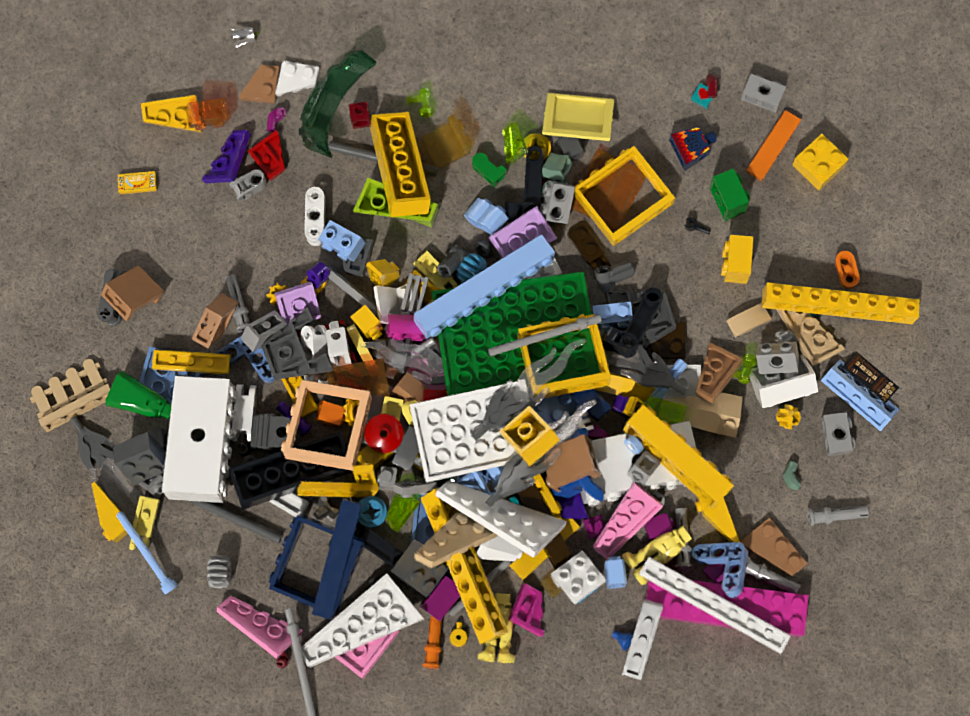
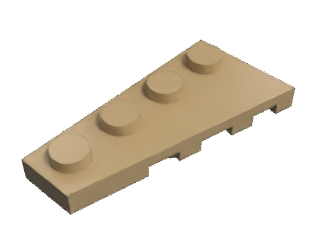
[777,310,845,367]

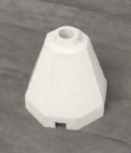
[475,536,523,561]

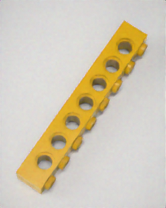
[761,283,920,324]
[421,488,509,644]

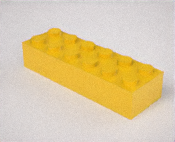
[370,112,431,217]
[623,405,734,510]

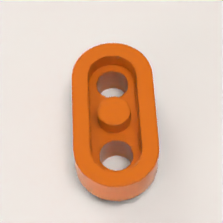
[835,251,860,289]

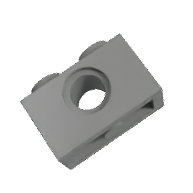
[741,74,786,113]
[241,310,287,352]
[756,342,800,374]
[821,412,855,457]

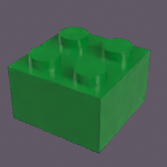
[709,168,750,221]

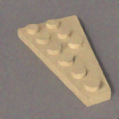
[415,511,498,568]

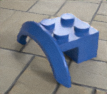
[551,428,604,501]

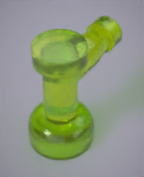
[406,88,434,117]
[733,354,757,384]

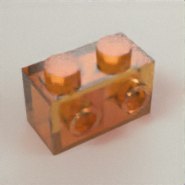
[185,98,229,130]

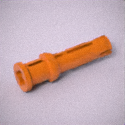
[422,615,442,669]

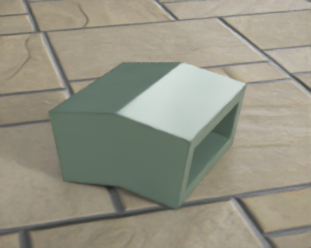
[542,153,572,180]

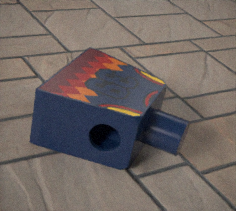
[669,127,717,171]

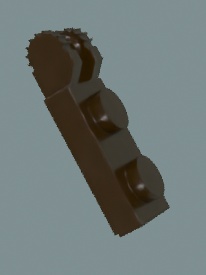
[567,223,611,272]

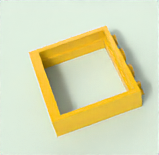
[574,146,675,247]
[518,314,611,400]

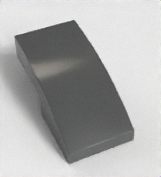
[392,425,419,471]

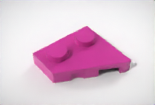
[508,583,544,637]

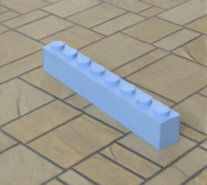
[414,234,555,339]

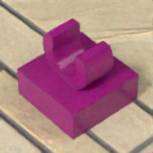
[583,515,605,540]

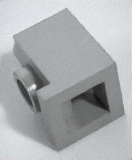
[377,467,398,491]

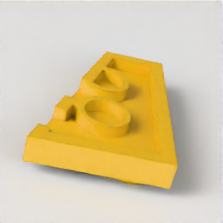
[141,95,202,132]
[530,463,562,519]

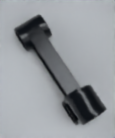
[505,146,544,222]
[601,288,662,358]
[328,521,403,567]

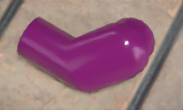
[267,107,287,132]

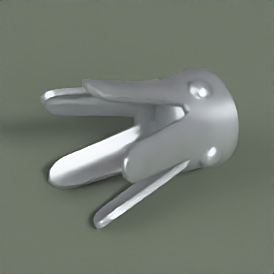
[231,27,259,47]

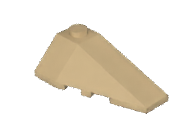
[658,392,742,438]

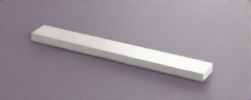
[639,557,791,654]

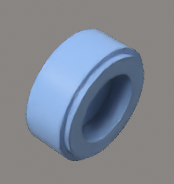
[624,435,643,454]

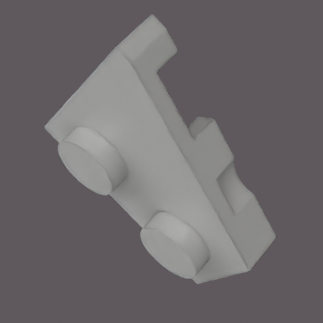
[393,475,437,498]

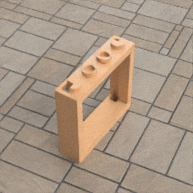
[281,380,372,471]

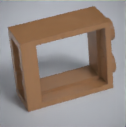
[192,293,239,348]

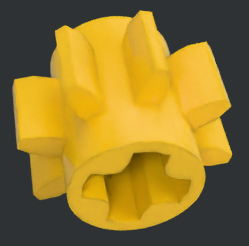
[266,283,288,306]
[776,404,801,430]

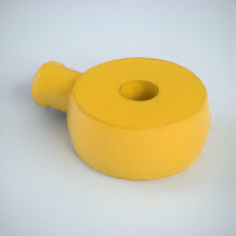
[449,622,468,647]

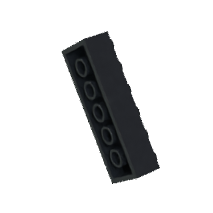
[229,431,353,510]

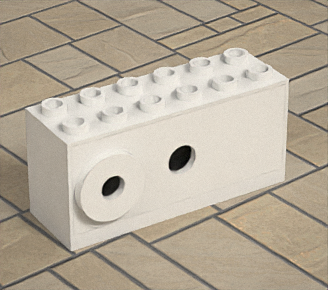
[162,376,237,503]
[581,421,696,506]

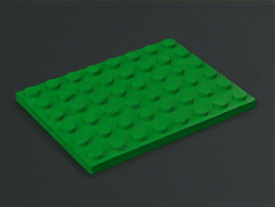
[432,272,600,396]

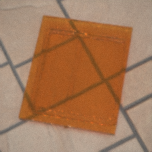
[571,148,646,231]

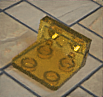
[422,114,472,168]

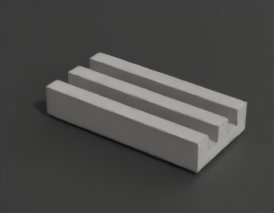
[401,273,428,314]

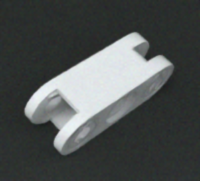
[305,187,326,246]
[301,325,330,383]
[232,384,258,442]

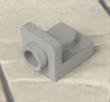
[627,450,661,486]
[138,475,163,499]

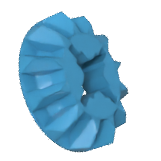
[358,496,387,527]

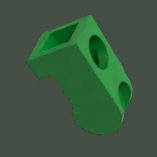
[472,153,507,188]

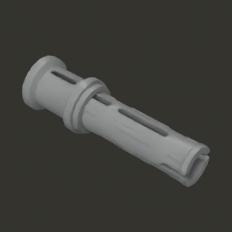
[225,275,250,333]
[807,505,869,526]
[675,508,692,569]
[745,556,801,594]

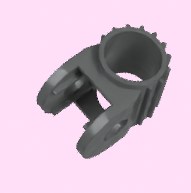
[250,414,300,454]

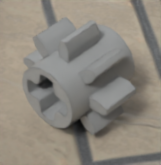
[773,329,797,343]

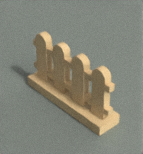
[30,359,111,433]

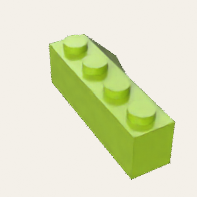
[353,178,439,228]

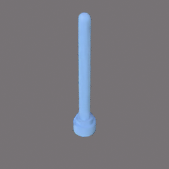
[117,512,178,594]

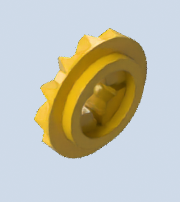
[521,133,551,161]
[343,399,360,426]

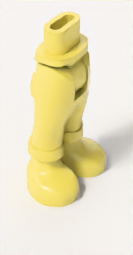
[622,526,692,586]
[478,593,515,663]

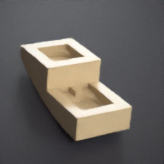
[726,303,771,337]

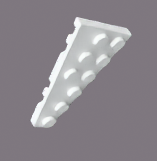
[436,480,567,558]
[301,574,424,667]

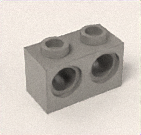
[540,180,575,224]

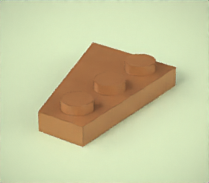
[740,518,808,577]

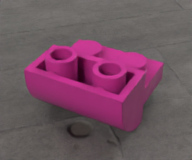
[386,314,426,341]

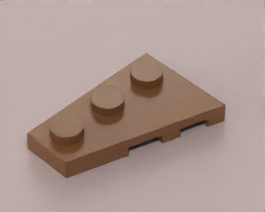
[696,343,743,403]

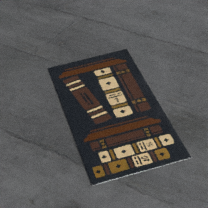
[842,351,899,403]

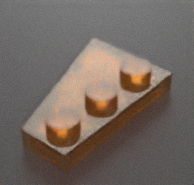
[326,358,390,397]

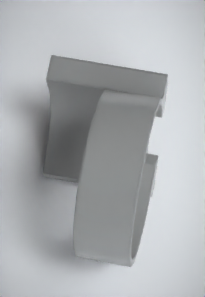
[313,496,352,522]

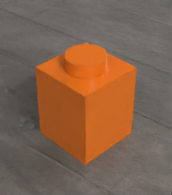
[314,400,345,428]

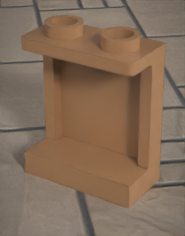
[101,265,164,321]
[541,434,601,492]

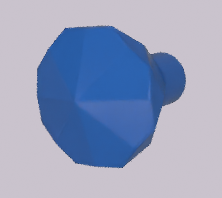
[612,630,634,651]

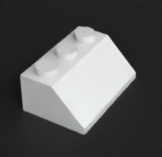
[748,354,818,408]

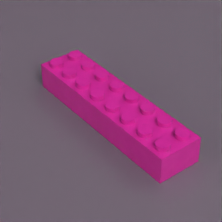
[645,580,808,637]

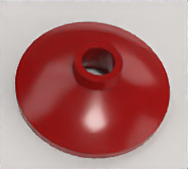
[364,414,404,453]

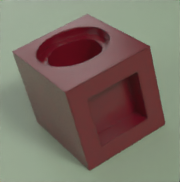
[348,101,371,129]

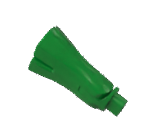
[105,371,172,420]

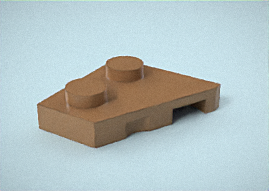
[239,65,280,103]

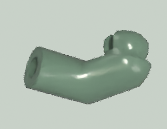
[783,461,801,490]

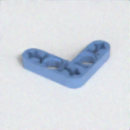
[215,336,275,383]
[691,542,748,598]

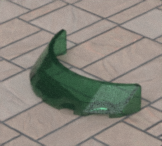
[299,50,377,158]

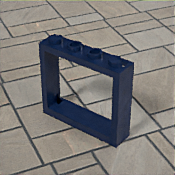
[269,514,366,616]

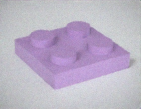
[275,281,321,326]

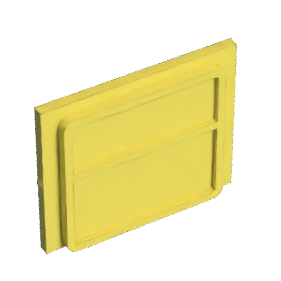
[542,93,614,141]

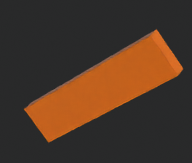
[746,110,801,182]

